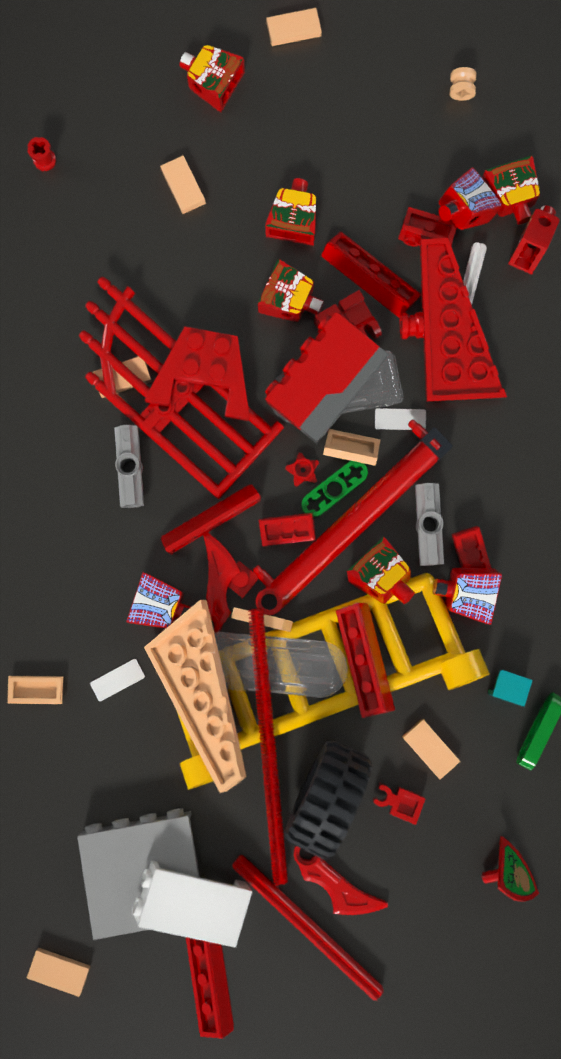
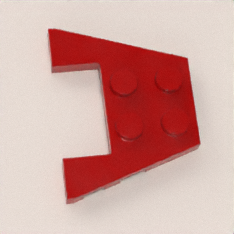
[145,327,249,421]

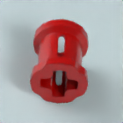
[28,137,56,171]

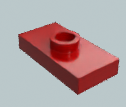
[259,512,316,546]
[452,526,491,568]

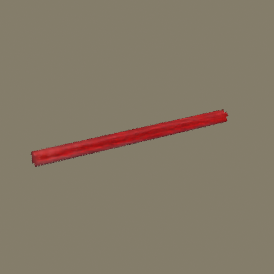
[248,608,288,886]

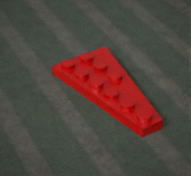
[420,238,507,402]

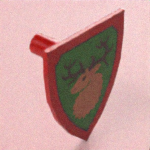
[482,836,539,902]

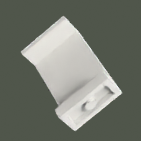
[132,860,252,947]

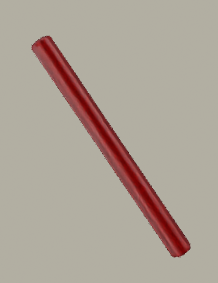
[232,855,384,1001]

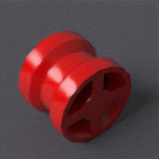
[400,312,424,339]

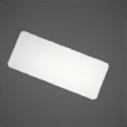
[375,408,426,430]
[90,659,145,701]

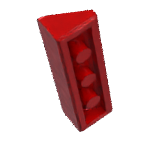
[322,232,421,318]
[161,484,261,554]
[335,602,395,718]
[186,937,234,1039]

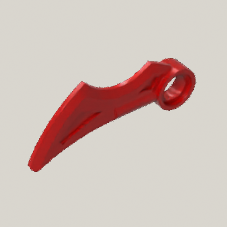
[203,532,241,637]
[293,845,388,915]

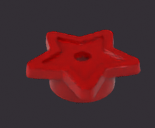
[285,452,319,486]

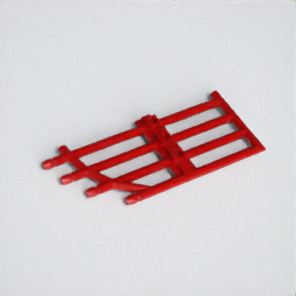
[79,276,284,500]

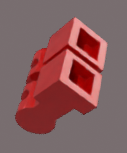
[314,290,382,339]

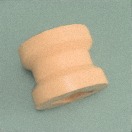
[450,67,476,101]

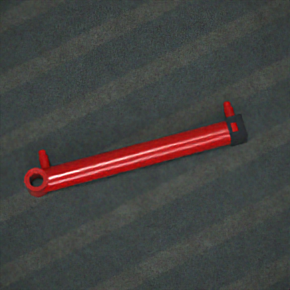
[253,420,454,616]

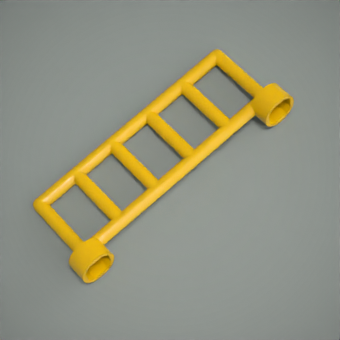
[177,573,490,789]

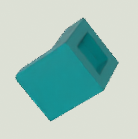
[488,670,532,706]

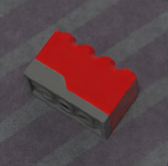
[265,311,388,444]

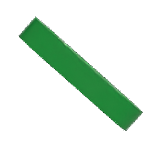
[302,461,368,518]
[516,692,561,770]

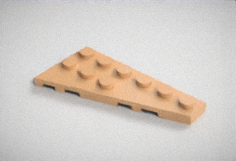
[144,600,247,793]

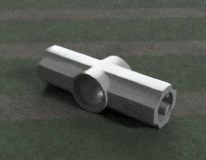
[114,425,144,508]
[415,483,444,566]

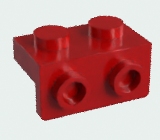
[398,207,457,247]

